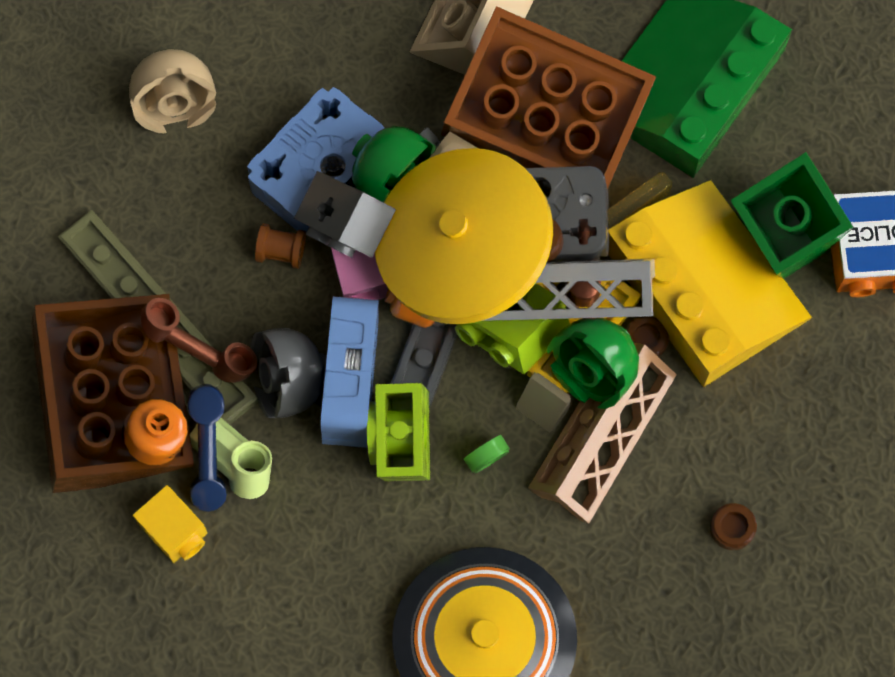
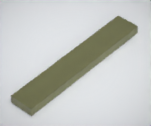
[58,210,259,425]

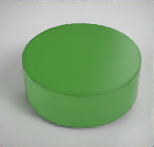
[463,435,510,474]

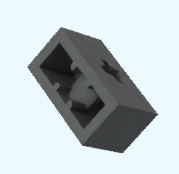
[294,171,396,258]

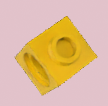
[133,485,208,563]

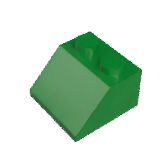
[731,152,854,278]

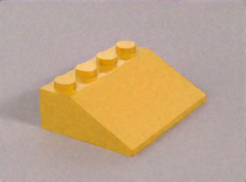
[608,180,812,387]

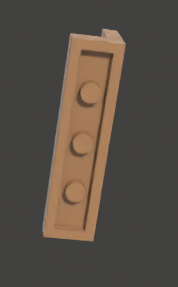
[528,343,677,523]

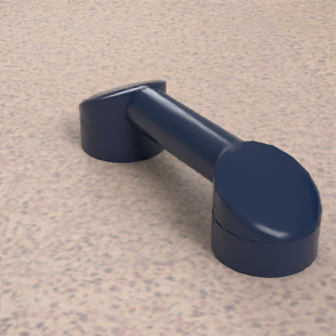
[187,384,227,512]

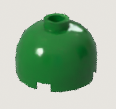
[352,126,435,203]
[547,318,639,409]

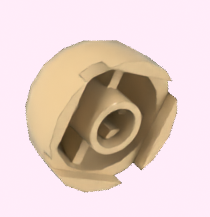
[129,49,216,133]

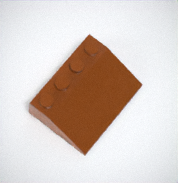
[441,6,656,189]

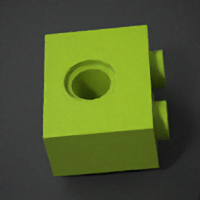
[455,283,570,374]
[367,383,430,481]

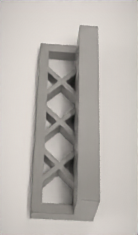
[482,259,655,321]

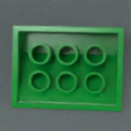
[622,0,792,178]

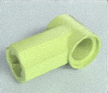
[190,418,272,499]

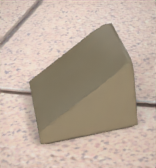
[516,372,571,433]

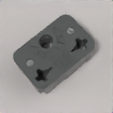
[525,166,609,262]

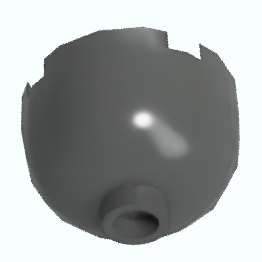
[250,328,327,419]

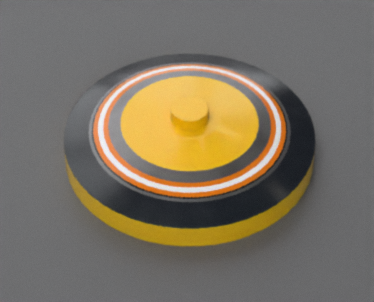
[392,547,577,677]

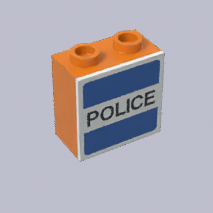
[831,191,895,297]

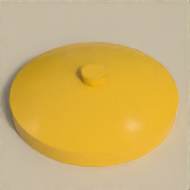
[375,148,553,324]

